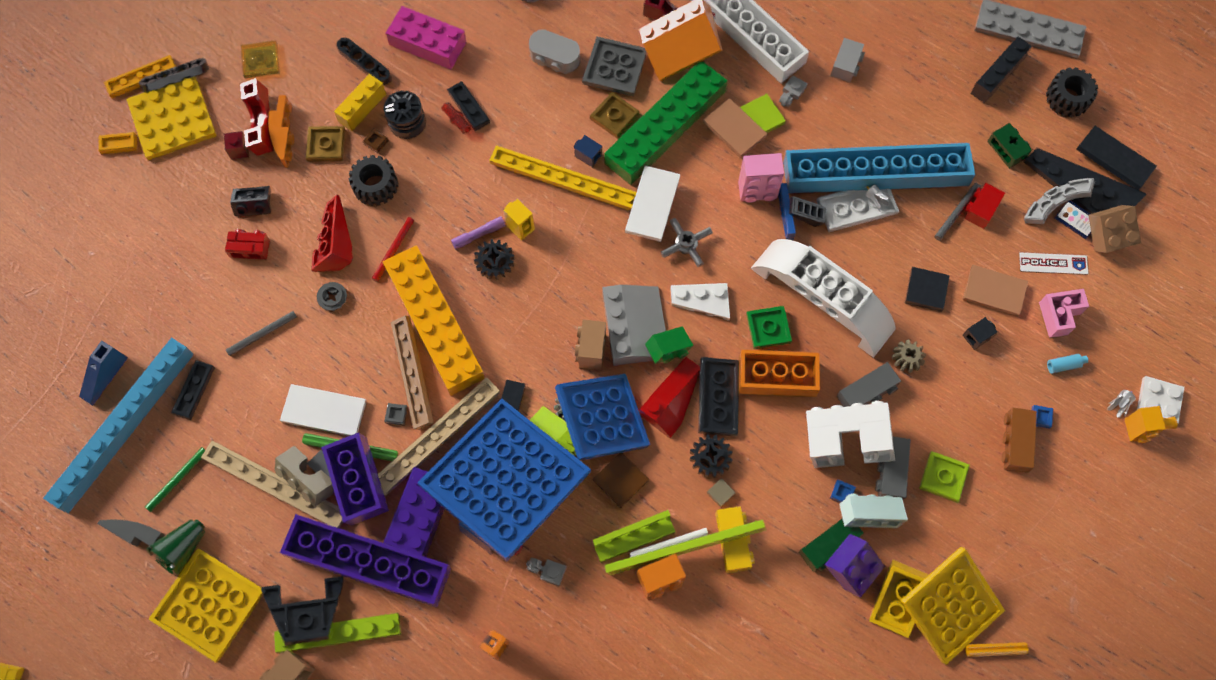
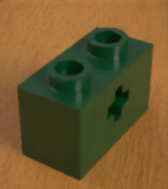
[987,123,1032,169]

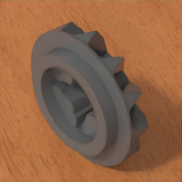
[317,282,347,311]

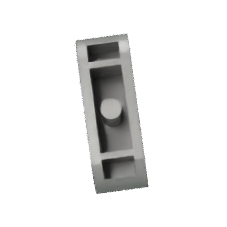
[529,29,580,73]

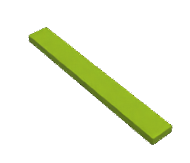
[605,520,766,575]

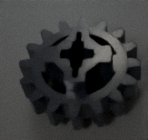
[474,239,515,280]
[690,434,733,478]

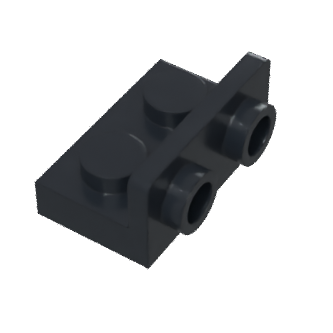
[230,186,272,217]

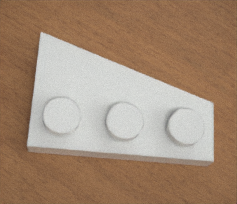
[670,283,730,321]

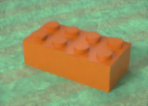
[739,349,820,397]

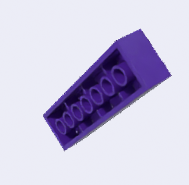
[280,514,451,608]

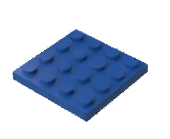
[555,374,650,460]

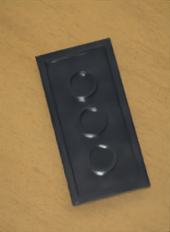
[1076,125,1157,191]
[698,357,739,436]

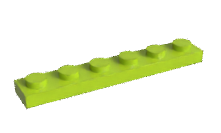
[274,613,401,653]

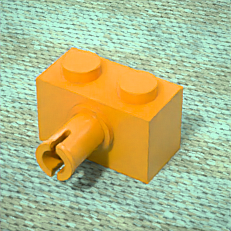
[1124,406,1178,443]

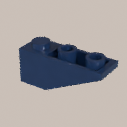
[79,341,128,406]

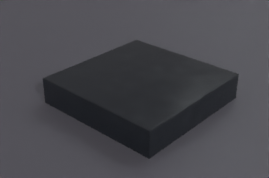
[905,267,950,312]

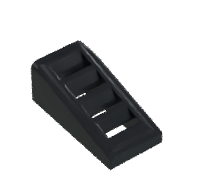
[789,196,826,227]

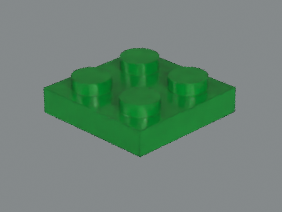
[746,306,792,349]

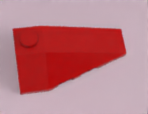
[311,194,353,272]
[640,357,700,439]

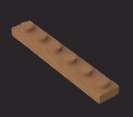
[391,315,434,430]

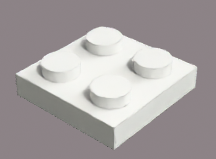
[1137,376,1184,423]

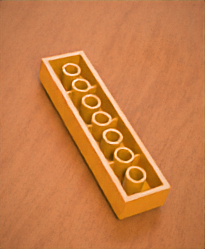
[382,245,485,396]

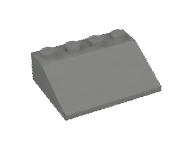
[602,285,666,366]

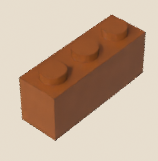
[1002,408,1037,473]

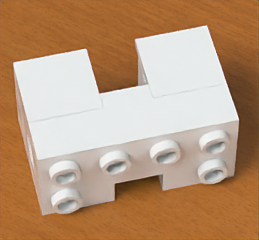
[806,401,895,468]

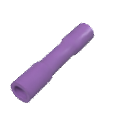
[451,216,506,250]

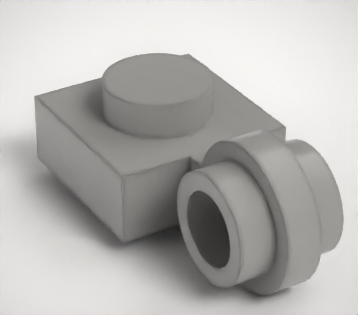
[779,75,808,107]
[526,558,567,586]

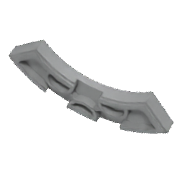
[1024,178,1095,224]

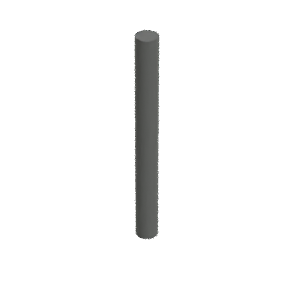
[934,183,981,241]
[226,311,297,356]

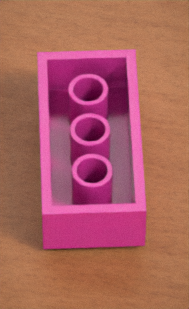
[385,6,467,70]

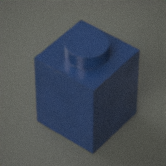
[574,135,603,168]

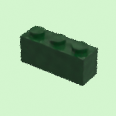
[798,518,864,572]

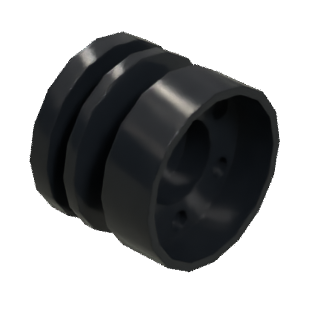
[384,91,426,139]

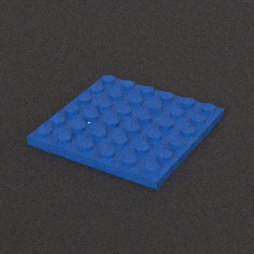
[418,399,591,561]

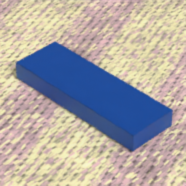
[778,183,796,241]

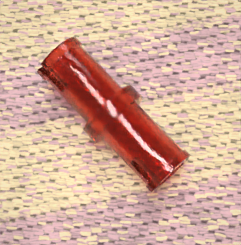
[441,102,471,134]

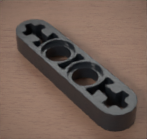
[336,37,391,85]
[139,58,209,92]

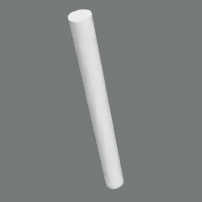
[630,528,708,557]

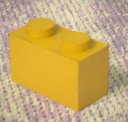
[503,199,535,241]

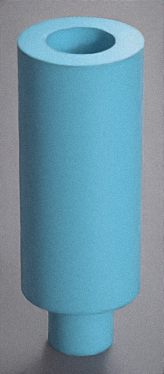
[1047,354,1088,374]

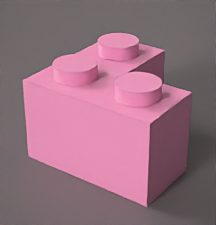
[1039,289,1089,338]

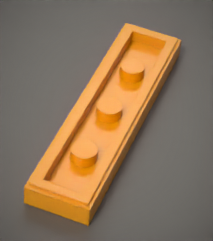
[104,55,176,99]

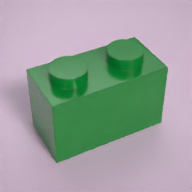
[645,326,694,364]

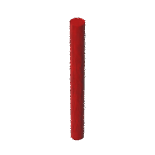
[371,217,415,282]

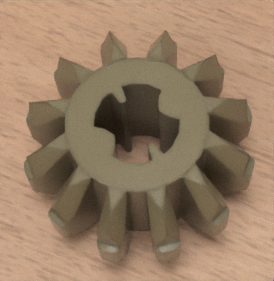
[892,340,926,373]

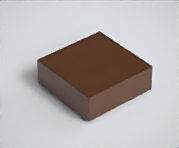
[362,129,389,154]

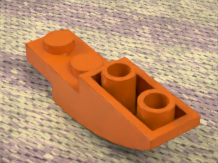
[269,95,295,168]

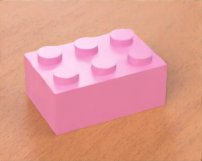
[738,153,784,202]

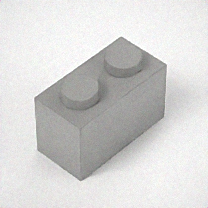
[830,38,865,82]

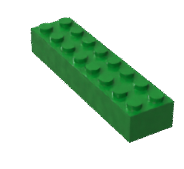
[604,61,728,185]

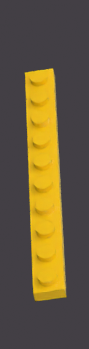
[489,145,637,211]

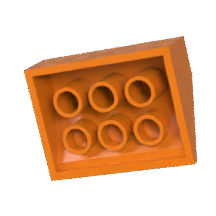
[639,0,722,82]

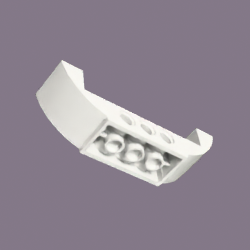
[751,239,896,358]

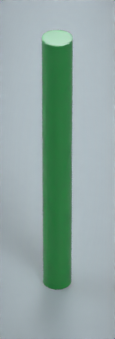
[145,447,205,512]

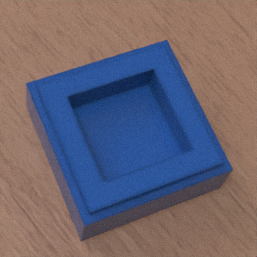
[1032,405,1054,429]
[830,479,856,503]

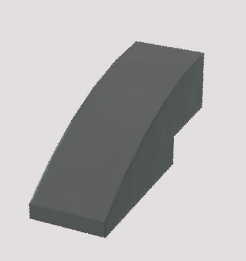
[97,519,165,547]

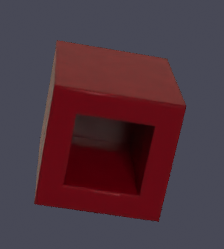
[224,131,249,160]

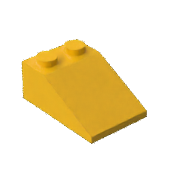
[869,559,929,638]

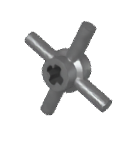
[661,218,713,267]

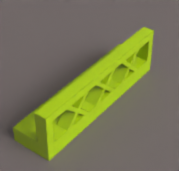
[593,510,675,563]

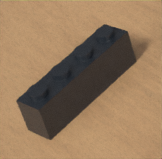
[970,36,1032,104]

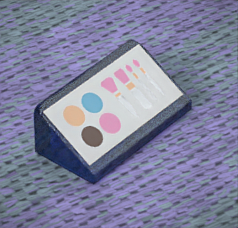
[1054,200,1091,240]

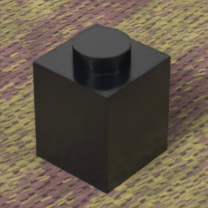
[962,317,997,350]

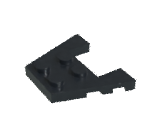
[261,576,344,646]

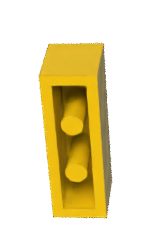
[334,74,386,132]
[715,506,755,573]

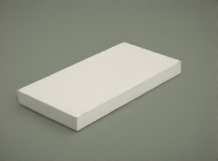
[625,166,680,242]
[817,189,899,232]
[280,384,367,436]

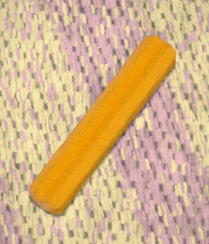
[965,642,1029,657]

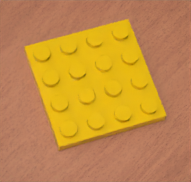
[126,76,217,161]
[901,547,1005,665]
[148,548,263,663]

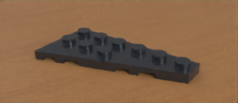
[1024,148,1147,215]

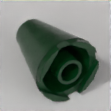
[146,519,205,577]

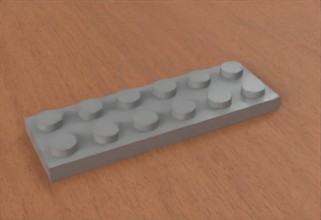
[974,0,1086,59]

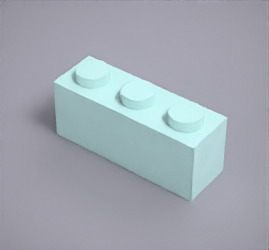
[839,494,908,528]

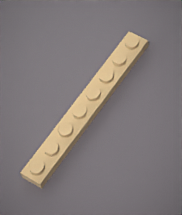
[378,377,500,496]
[201,441,343,529]

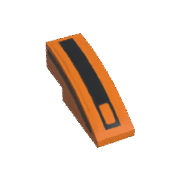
[479,630,510,661]

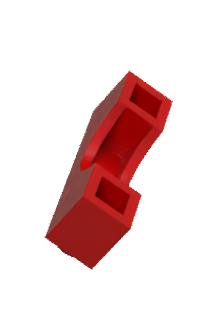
[240,79,274,156]

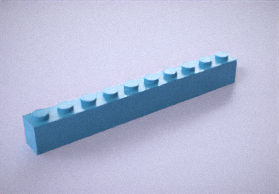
[43,337,194,514]

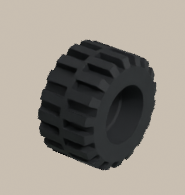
[1046,67,1098,117]
[349,155,398,206]

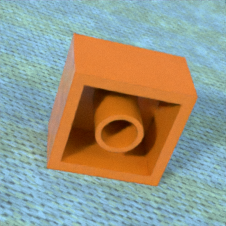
[637,553,686,600]

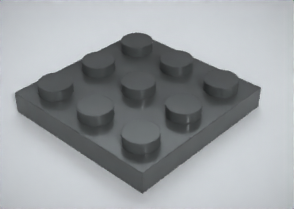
[582,36,647,97]

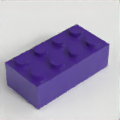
[322,432,389,525]
[383,467,445,557]

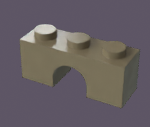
[275,446,334,506]

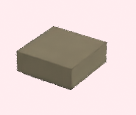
[707,478,735,507]

